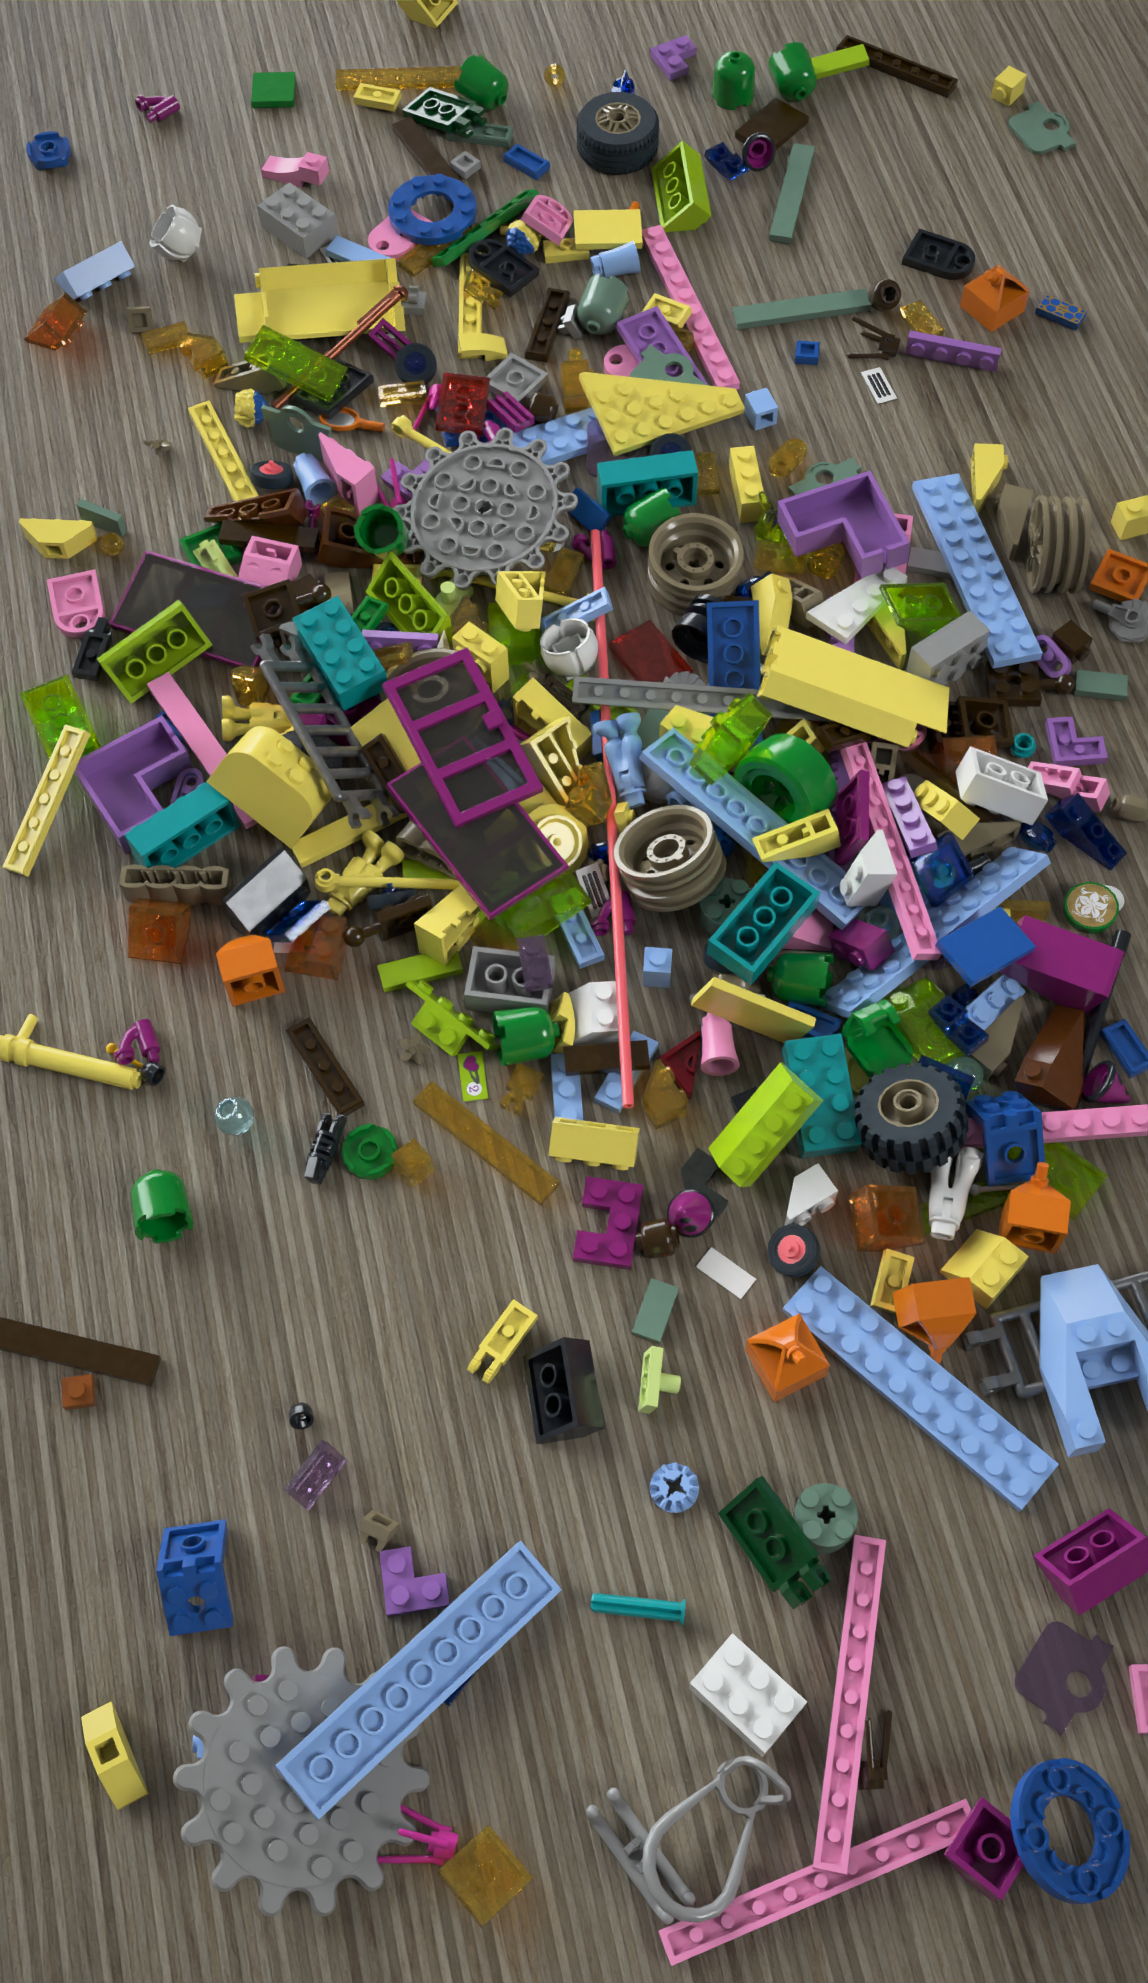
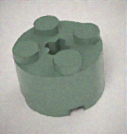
[698,878,751,937]
[792,1483,858,1554]

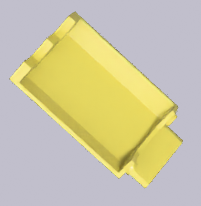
[234,258,406,343]
[757,625,949,749]

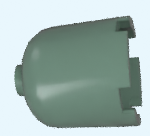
[577,274,630,335]

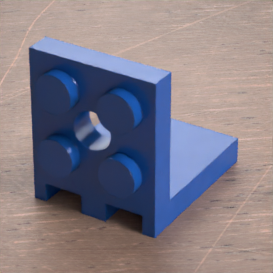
[965,1091,1045,1186]
[156,1519,234,1636]

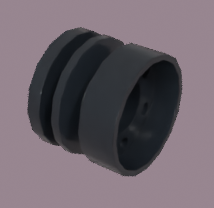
[672,594,724,663]

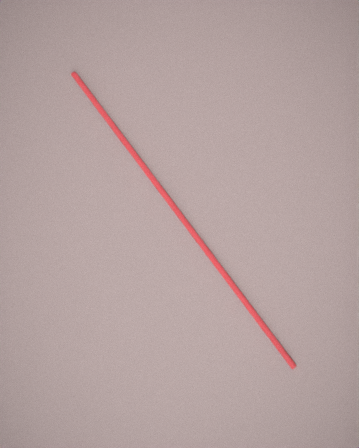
[590,529,634,1109]

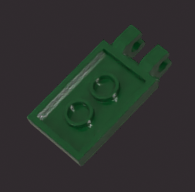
[402,87,487,139]
[718,1476,833,1610]

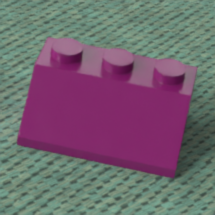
[1033,1508,1148,1616]

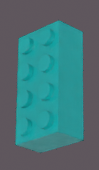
[597,450,698,517]
[292,596,388,711]
[124,782,240,868]
[707,862,821,985]
[782,1033,862,1159]

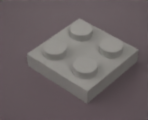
[483,353,548,405]

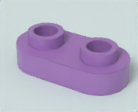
[1035,635,1072,679]
[170,768,205,804]

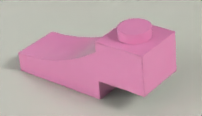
[261,152,329,187]
[1028,761,1110,812]

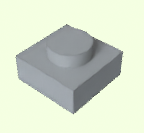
[450,151,481,179]

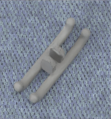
[586,1787,695,1924]

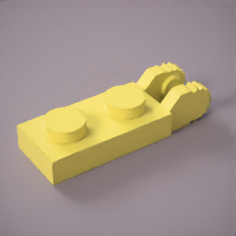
[467,1299,538,1384]

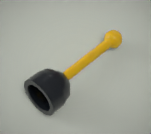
[106,1043,165,1086]

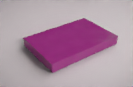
[835,769,870,866]

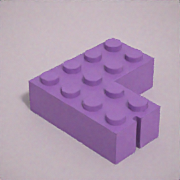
[778,471,910,578]
[74,716,192,855]

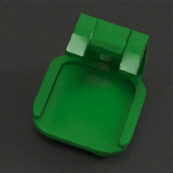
[842,999,914,1078]

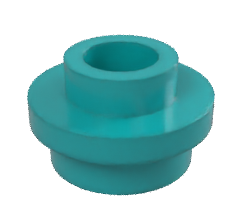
[1009,733,1036,758]

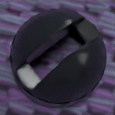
[289,1402,314,1429]

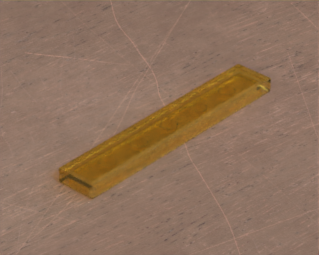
[335,66,462,90]
[413,1081,560,1206]

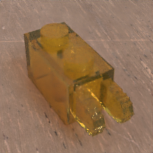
[560,348,594,413]

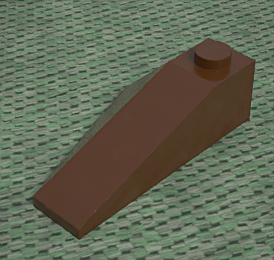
[204,488,308,527]
[316,506,419,569]
[1015,1004,1084,1110]

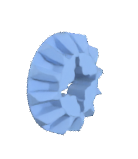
[650,1462,699,1513]

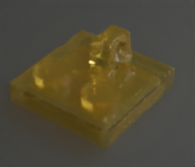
[437,1825,533,1928]

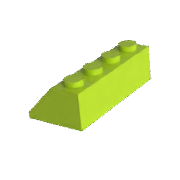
[651,140,711,232]
[365,552,454,645]
[97,600,212,704]
[708,1062,824,1187]

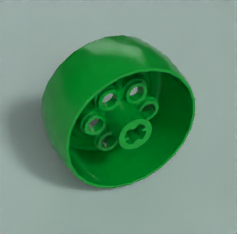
[734,733,838,824]

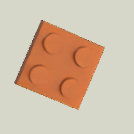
[1089,548,1148,602]

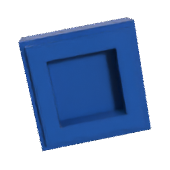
[795,341,820,365]

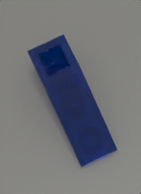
[1045,793,1127,871]

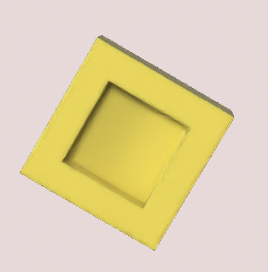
[614,801,636,835]

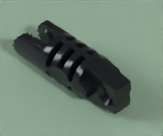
[304,1113,347,1185]

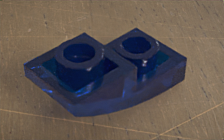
[704,142,749,180]
[928,995,989,1057]

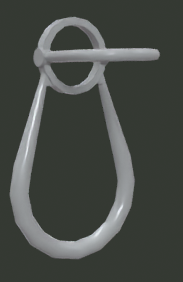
[642,1756,791,1923]

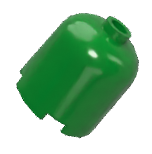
[768,42,817,102]
[712,51,755,110]
[454,54,509,111]
[622,487,681,548]
[354,504,409,560]
[767,950,834,1008]
[492,1007,560,1066]
[131,1169,194,1244]

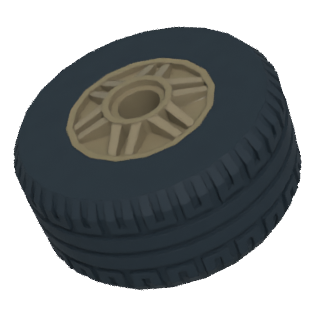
[577,92,659,175]

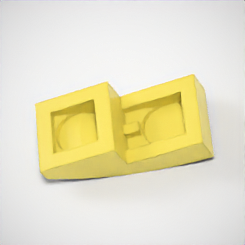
[458,333,508,361]
[549,992,575,1054]

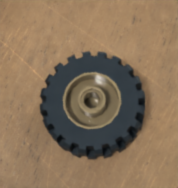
[854,1063,969,1174]

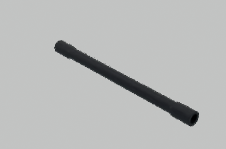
[1059,930,1131,1111]

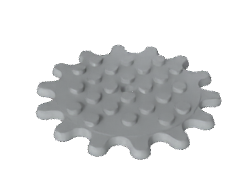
[393,428,578,590]
[173,1646,430,1917]

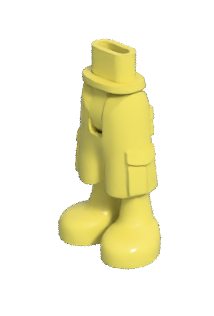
[222,695,292,741]
[324,829,405,917]

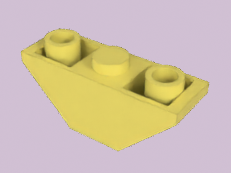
[19,518,97,559]
[81,1701,149,1810]

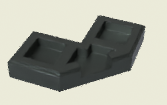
[681,1147,728,1225]

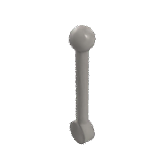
[969,1181,1027,1196]

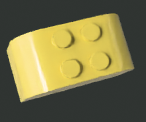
[207,726,332,849]

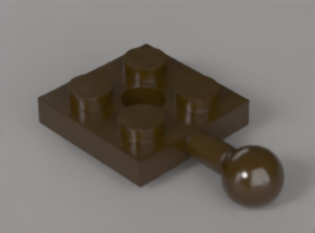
[242,579,332,642]
[985,661,1075,707]
[343,894,432,947]

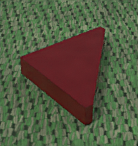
[657,1031,701,1100]

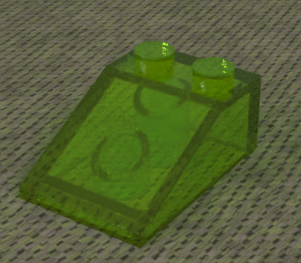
[879,583,962,639]
[487,603,542,665]
[490,866,592,949]
[880,976,977,1068]

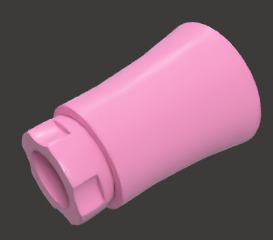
[701,1013,740,1076]

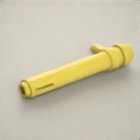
[0,1014,142,1090]

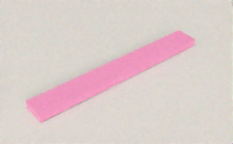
[147,672,258,829]

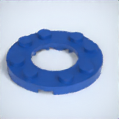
[388,174,477,245]
[1010,1758,1130,1905]

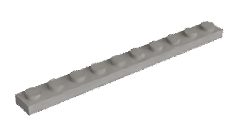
[572,676,832,723]

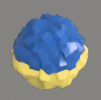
[506,220,542,256]
[234,388,268,429]

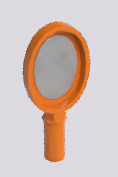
[319,407,385,432]

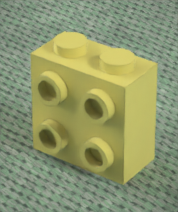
[452,622,509,694]

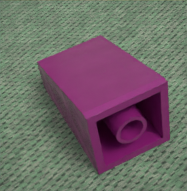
[999,915,1125,1014]

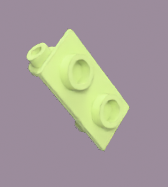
[193,539,238,585]

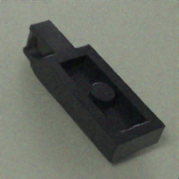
[72,617,112,681]

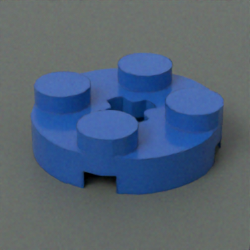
[26,131,71,170]

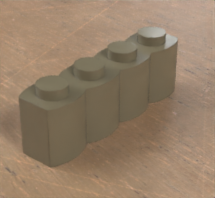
[396,820,504,892]
[119,865,234,905]

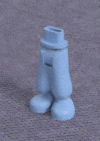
[593,712,646,809]

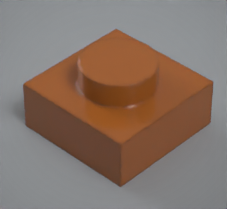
[62,1374,96,1411]

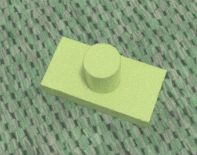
[435,577,473,621]
[638,1346,681,1414]

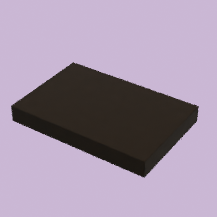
[735,97,809,150]

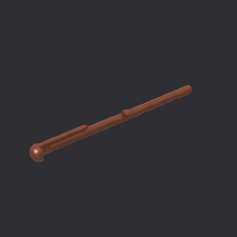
[271,285,408,410]

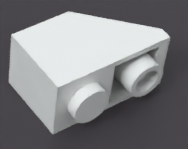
[784,1163,838,1226]

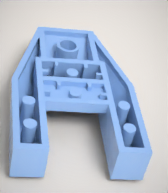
[1039,1264,1148,1458]

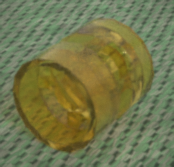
[807,542,847,579]

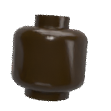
[868,279,901,311]
[524,392,559,425]
[636,1218,680,1259]

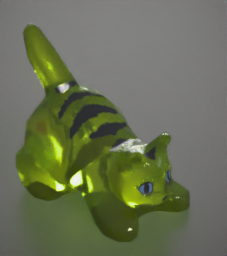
[754,491,792,560]

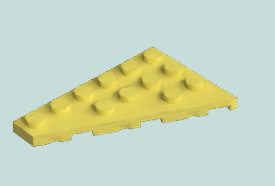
[579,372,745,457]

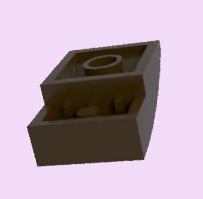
[927,696,1014,754]

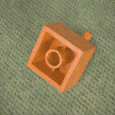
[960,265,1030,332]
[216,935,285,1007]
[998,1162,1071,1254]
[892,1277,976,1364]
[745,1313,830,1402]

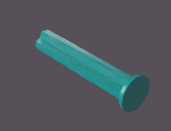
[590,1593,686,1626]

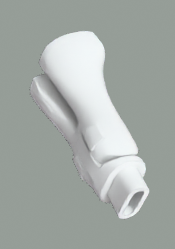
[928,1147,984,1241]

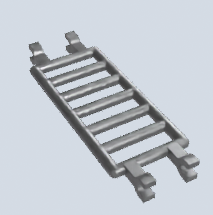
[250,634,400,829]
[962,1271,1148,1398]

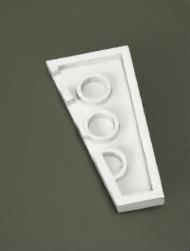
[806,566,908,644]

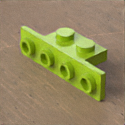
[405,980,500,1056]

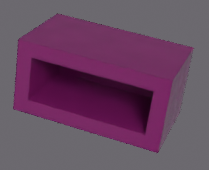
[828,918,895,971]

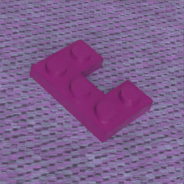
[573,1176,643,1270]

